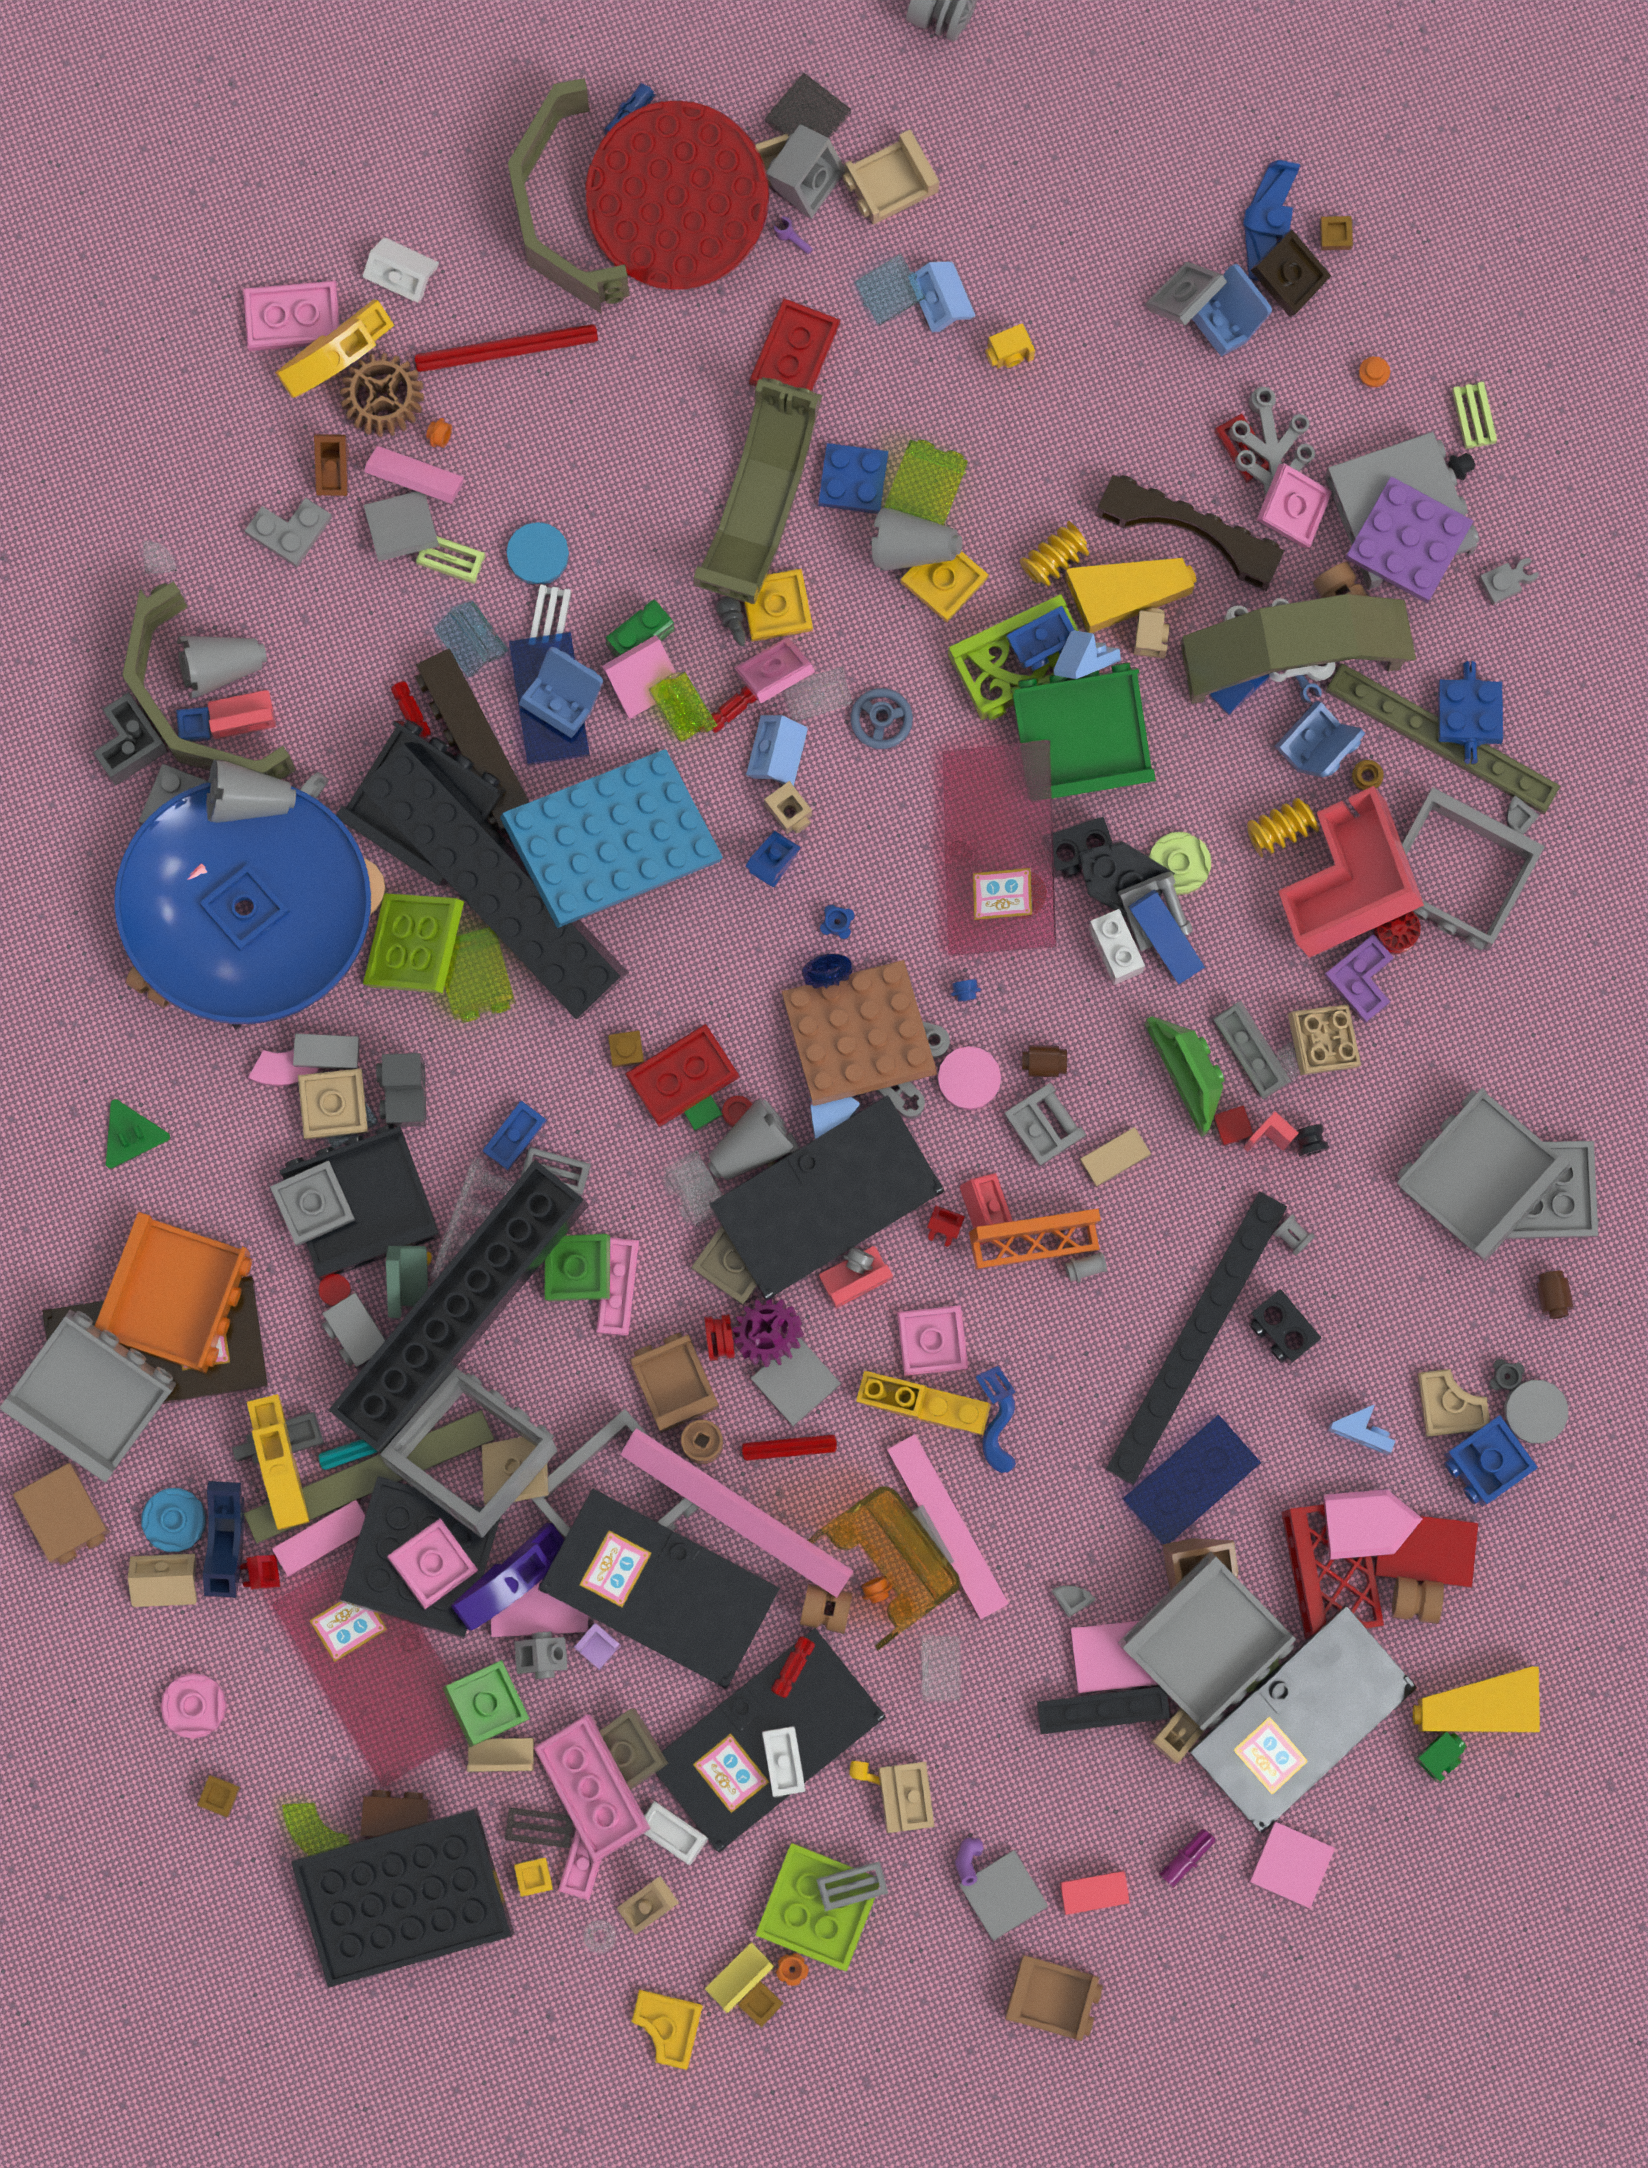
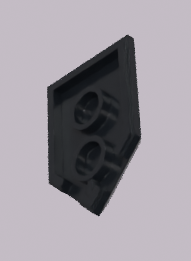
[1079,841,1175,918]

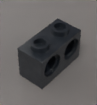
[1042,817,1113,879]
[1248,1289,1322,1365]

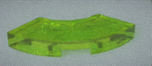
[282,1803,349,1855]

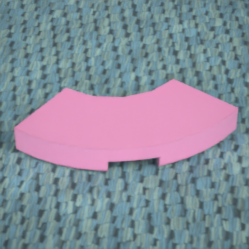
[248,1049,324,1087]

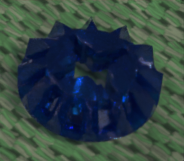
[802,954,853,989]

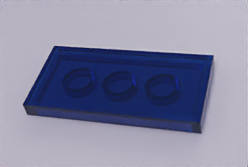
[509,632,590,765]
[1122,1414,1261,1545]

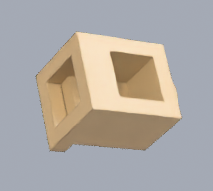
[1134,608,1169,659]
[764,781,812,834]

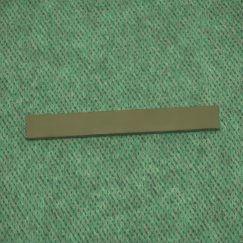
[1325,663,1561,814]
[244,1410,495,1544]

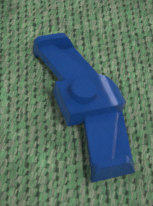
[1243,160,1301,281]

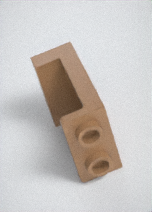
[630,1332,719,1433]
[12,1462,111,1566]
[1005,1954,1103,2042]

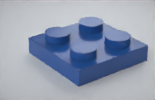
[818,443,888,514]

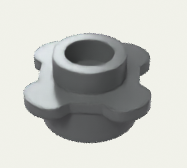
[1490,1359,1525,1392]

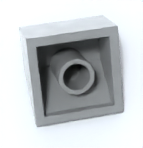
[766,124,845,219]

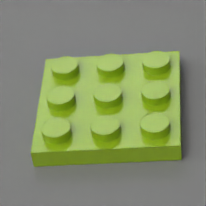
[363,893,464,994]
[755,1843,880,1972]

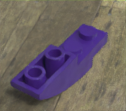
[451,1523,564,1631]

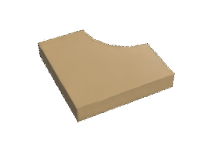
[1417,1369,1490,1437]

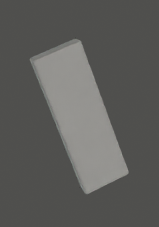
[1213,1001,1292,1099]

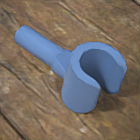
[1295,675,1322,703]

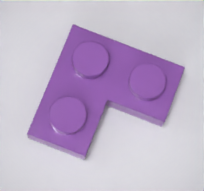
[1324,934,1394,1023]

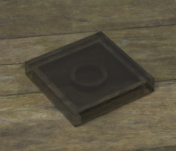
[765,72,851,139]

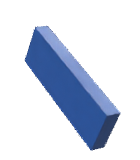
[1128,889,1205,984]

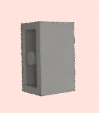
[322,1293,386,1370]

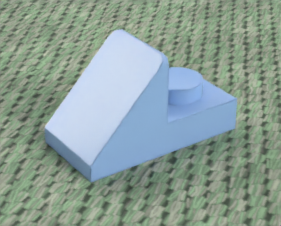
[1054,630,1121,679]
[1327,1405,1395,1455]

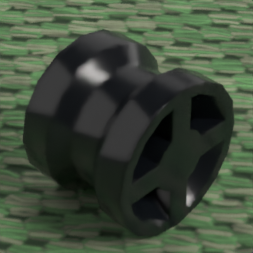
[1294,1124,1330,1158]

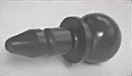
[716,596,745,647]

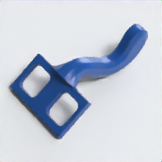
[975,1365,1016,1473]

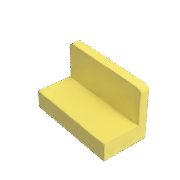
[705,1942,774,2013]

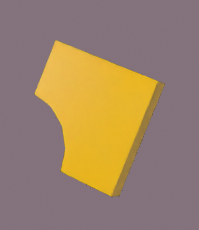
[631,1989,703,2070]

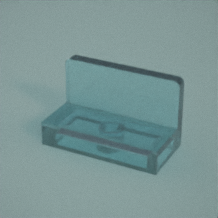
[434,601,509,677]

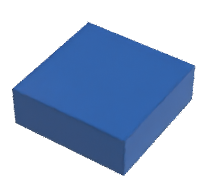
[176,707,211,742]

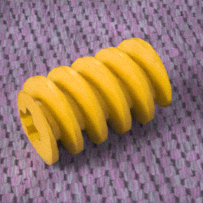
[1019,521,1089,587]
[1247,798,1319,858]

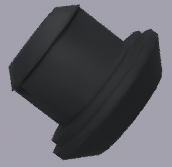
[1448,453,1475,480]

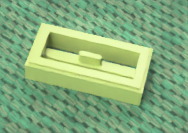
[1452,382,1497,449]
[416,536,486,584]

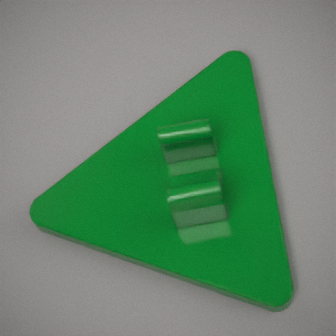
[106,1099,171,1169]

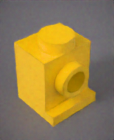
[985,323,1035,369]

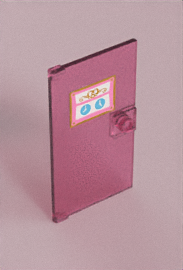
[943,740,1057,956]
[272,1553,464,1787]

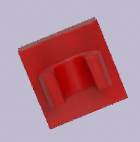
[927,1205,965,1247]
[240,1555,280,1590]

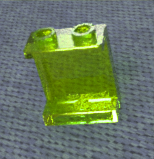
[884,439,968,526]
[445,927,516,1023]

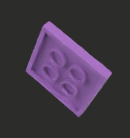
[1345,476,1473,604]

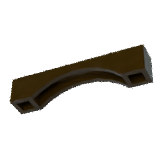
[1096,475,1285,591]

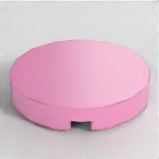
[938,1046,1001,1110]
[161,1673,227,1739]

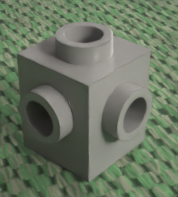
[514,1632,568,1679]

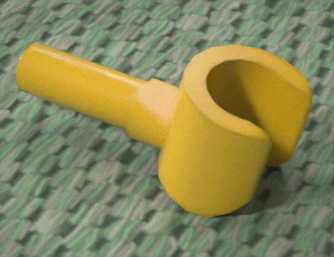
[849,1761,880,1786]

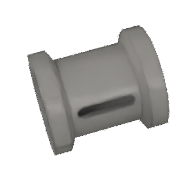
[1273,1214,1315,1256]

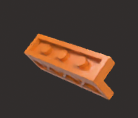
[969,1208,1101,1270]

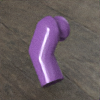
[955,1837,983,1886]

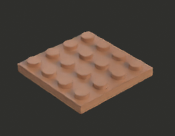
[782,960,937,1106]

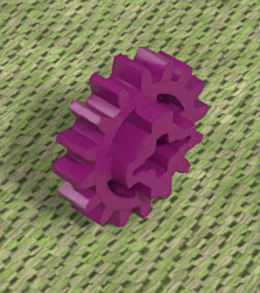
[733,1298,804,1367]

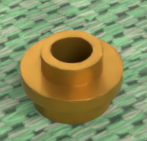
[1352,760,1384,791]

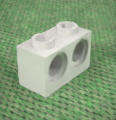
[1088,909,1145,985]

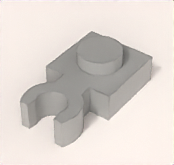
[1479,558,1539,606]

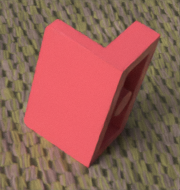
[208,690,276,739]
[1243,1111,1299,1152]
[819,1246,893,1309]

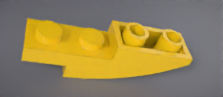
[275,299,395,398]
[856,1371,991,1436]
[247,1394,310,1530]

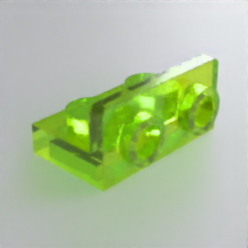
[649,672,717,742]

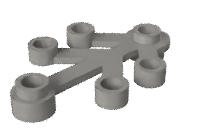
[1229,387,1315,495]

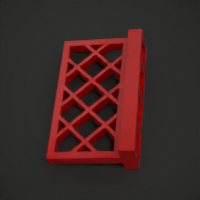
[1281,1504,1384,1639]

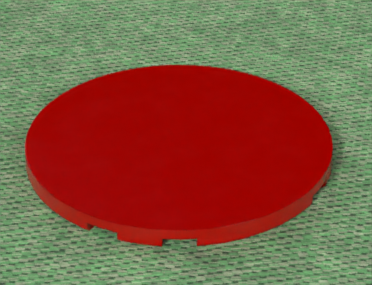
[585,100,769,290]

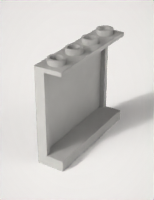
[1325,432,1479,590]
[1397,1088,1571,1262]
[0,1309,177,1483]
[1118,1552,1296,1730]

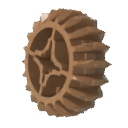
[340,353,425,437]

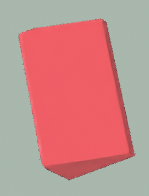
[960,1173,1013,1245]
[1059,1871,1130,1915]

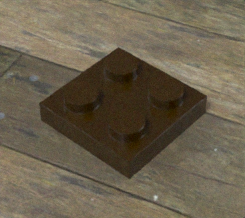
[1250,229,1331,317]

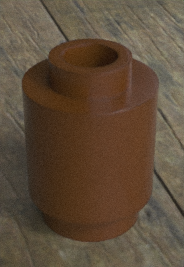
[1022,1045,1067,1077]
[1536,1270,1574,1319]

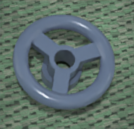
[850,688,913,749]

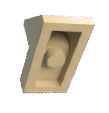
[617,1876,679,1935]

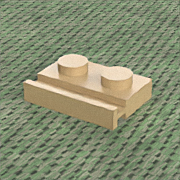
[878,1762,935,1833]

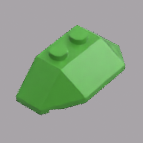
[1144,1016,1225,1137]

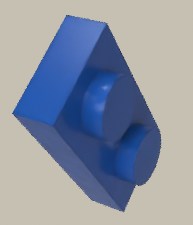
[482,1101,547,1171]

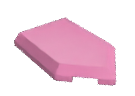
[1323,1489,1423,1560]

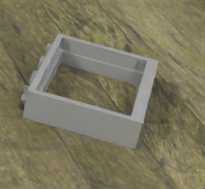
[1402,787,1545,950]
[380,1368,558,1538]
[531,1409,700,1538]

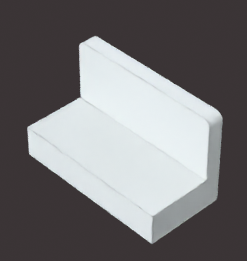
[363,238,439,303]

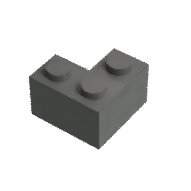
[93,692,168,786]
[376,1053,427,1127]

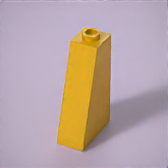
[1065,558,1197,633]
[1412,1666,1540,1733]

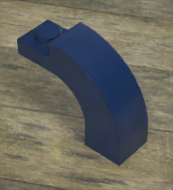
[203,1481,244,1598]

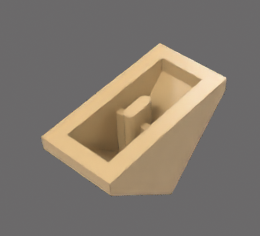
[1150,1708,1208,1764]

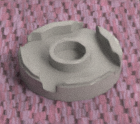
[1504,1380,1568,1443]

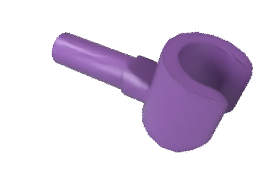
[774,217,813,254]

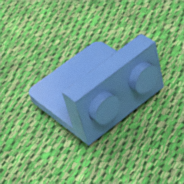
[1192,264,1272,357]
[519,647,603,738]
[1275,701,1365,778]

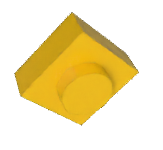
[514,1857,553,1897]

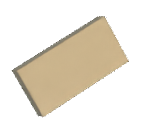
[1080,1127,1151,1187]

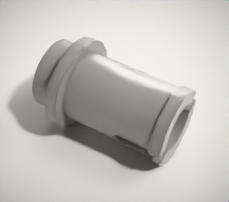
[1065,1252,1107,1283]

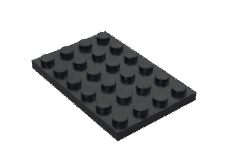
[291,1807,515,1988]

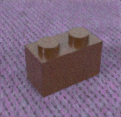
[360,1790,431,1836]

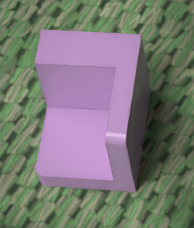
[574,1623,621,1670]

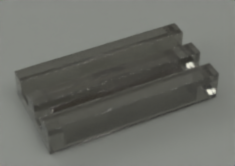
[505,1807,573,1848]

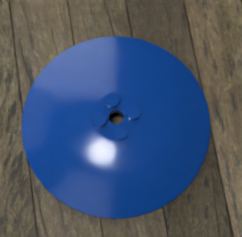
[115,782,371,1024]

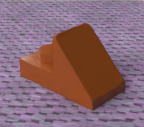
[314,434,349,496]

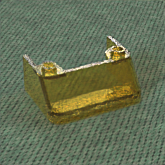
[807,1486,960,1651]

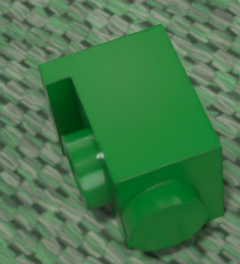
[1414,1732,1467,1783]

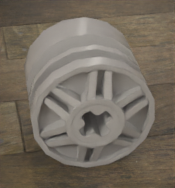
[906,0,977,42]

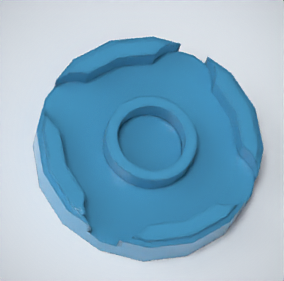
[506,522,569,585]
[141,1488,206,1552]

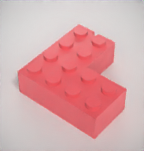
[1278,786,1424,958]

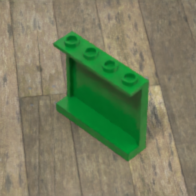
[1011,662,1156,802]

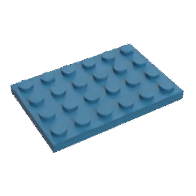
[500,749,723,928]

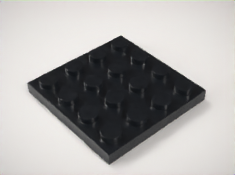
[339,1476,501,1639]

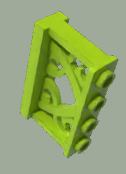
[948,594,1079,720]

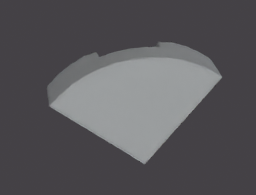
[300,772,329,799]
[1507,795,1540,835]
[1051,1585,1096,1618]

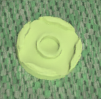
[1149,832,1211,895]

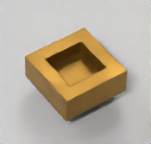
[1320,216,1353,250]
[608,1030,644,1068]
[197,1775,241,1818]
[738,1981,784,2028]

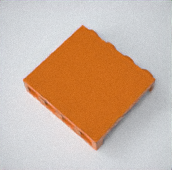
[95,1212,253,1374]

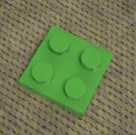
[545,1234,610,1302]
[442,1660,530,1747]

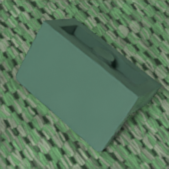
[386,1246,428,1318]

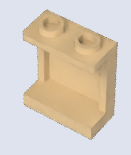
[842,130,939,225]

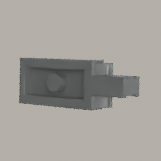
[232,1412,324,1464]

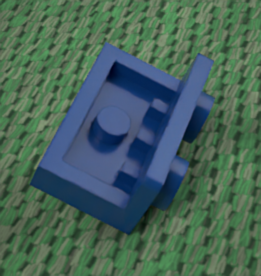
[1005,606,1075,671]

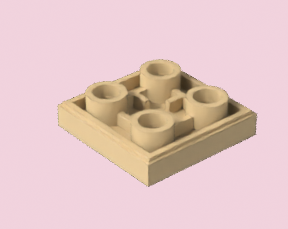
[1288,1004,1361,1076]

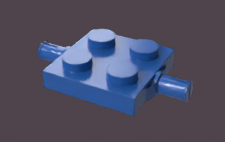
[1438,661,1503,764]

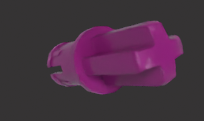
[1159,1829,1215,1888]

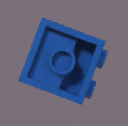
[1444,1415,1538,1507]

